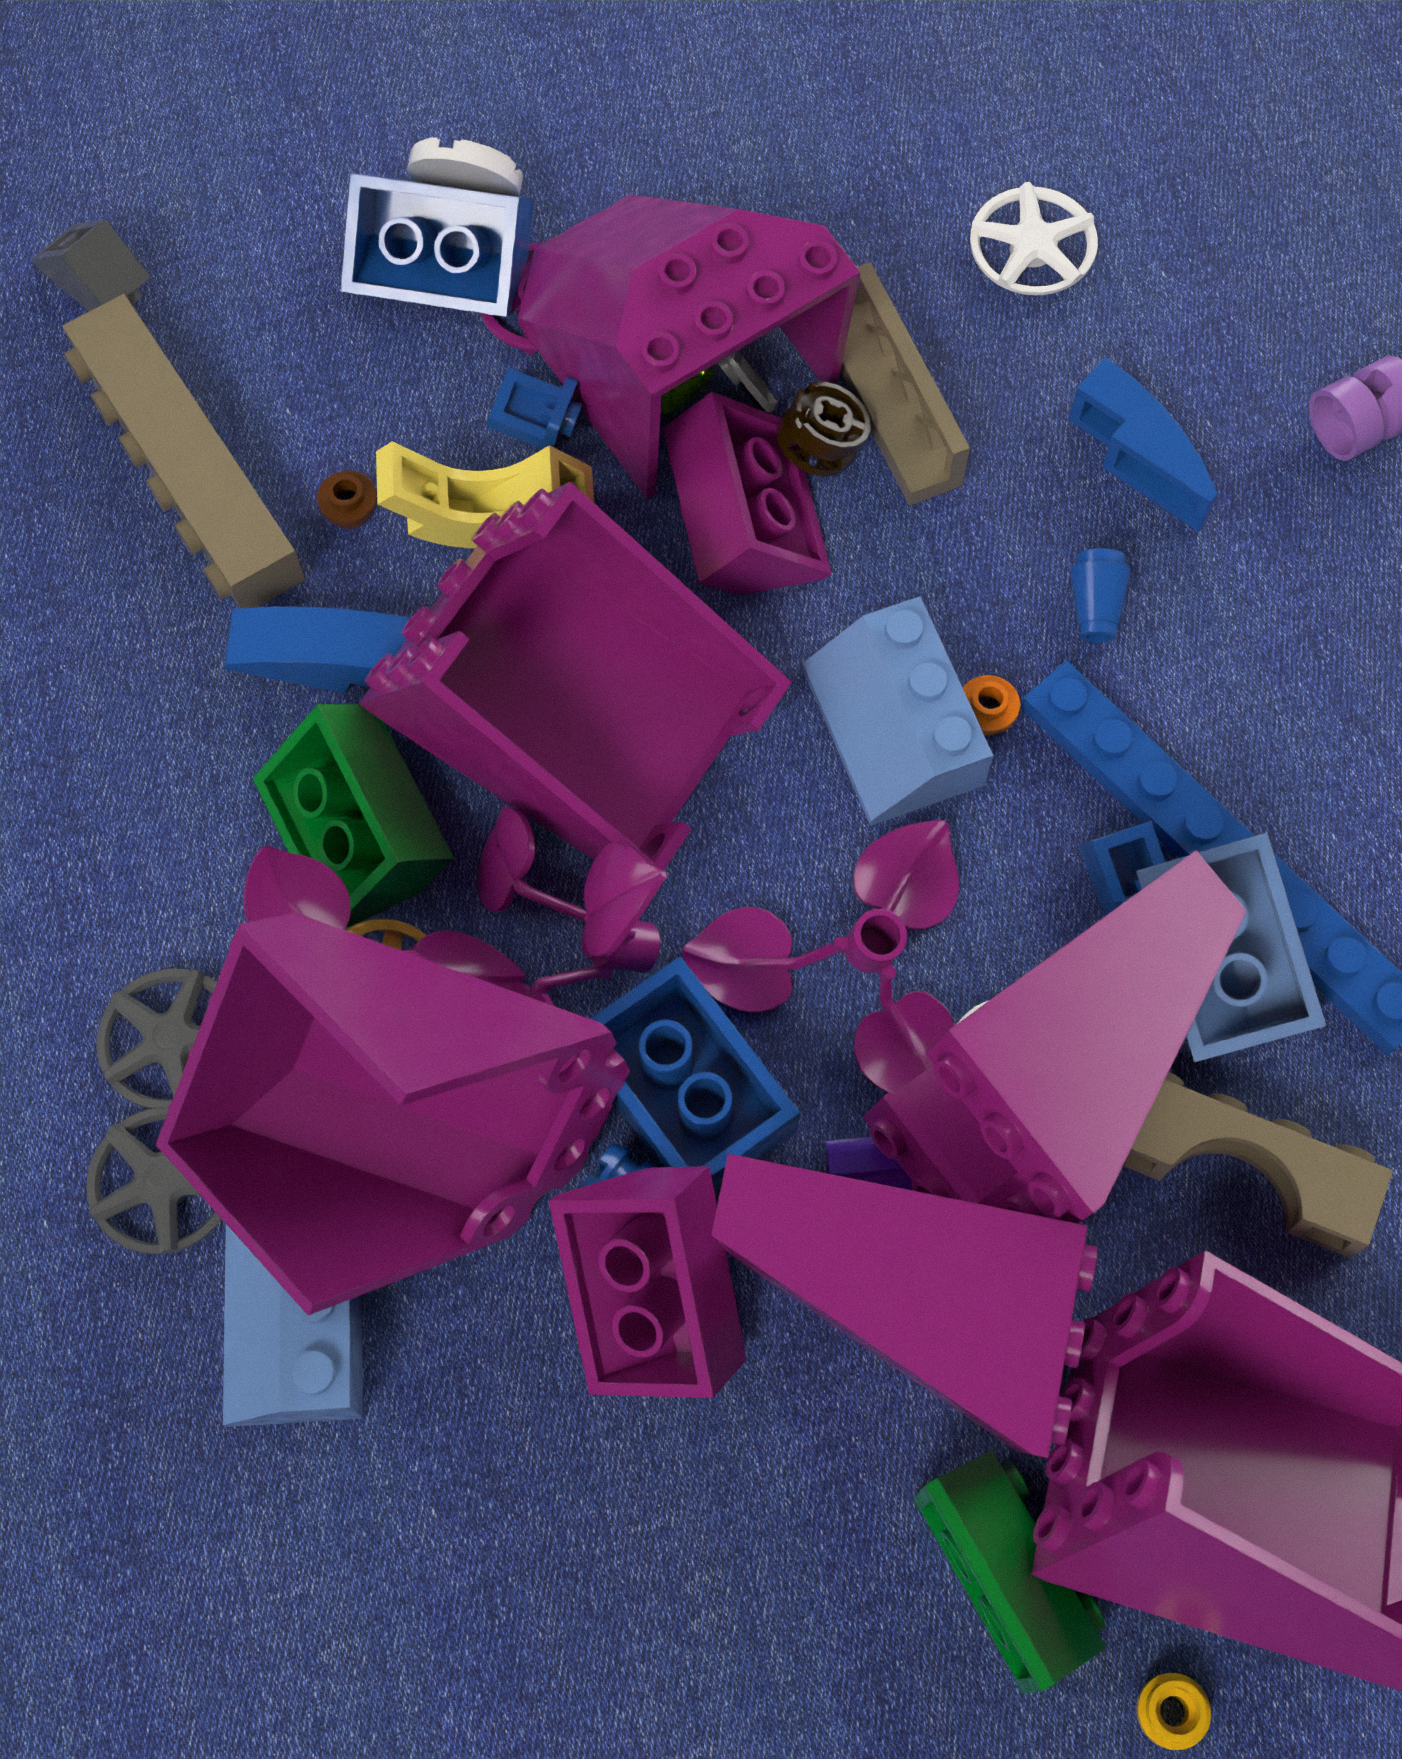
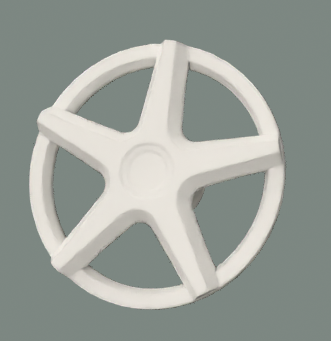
[970,182,1098,296]

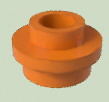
[963,675,1020,736]

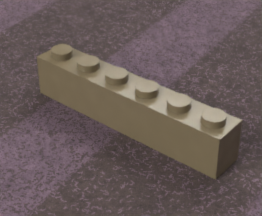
[62,294,306,608]

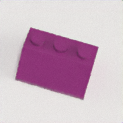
[663,392,832,595]
[549,1166,746,1398]

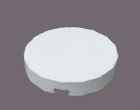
[407,138,523,196]

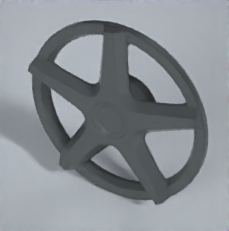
[717,350,778,413]
[96,969,217,1109]
[86,1107,222,1254]

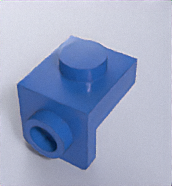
[487,367,582,449]

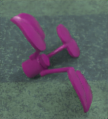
[477,807,668,1006]
[682,820,959,1093]
[243,845,525,990]

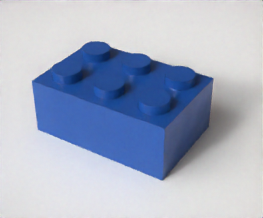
[590,956,800,1193]

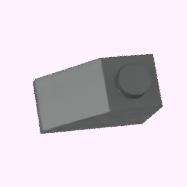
[31,219,151,311]

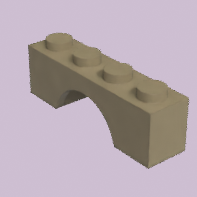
[1123,1072,1393,1259]

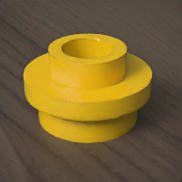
[1136,1673,1211,1750]

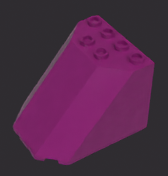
[518,194,861,499]
[156,913,630,1316]

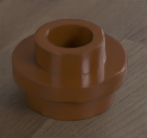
[317,470,377,529]

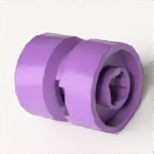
[1309,355,1402,461]

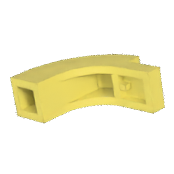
[376,441,594,549]

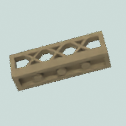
[840,262,970,506]

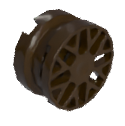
[776,381,871,477]

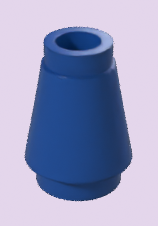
[1070,548,1131,643]

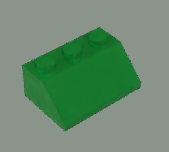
[252,704,454,927]
[913,1450,1107,1693]

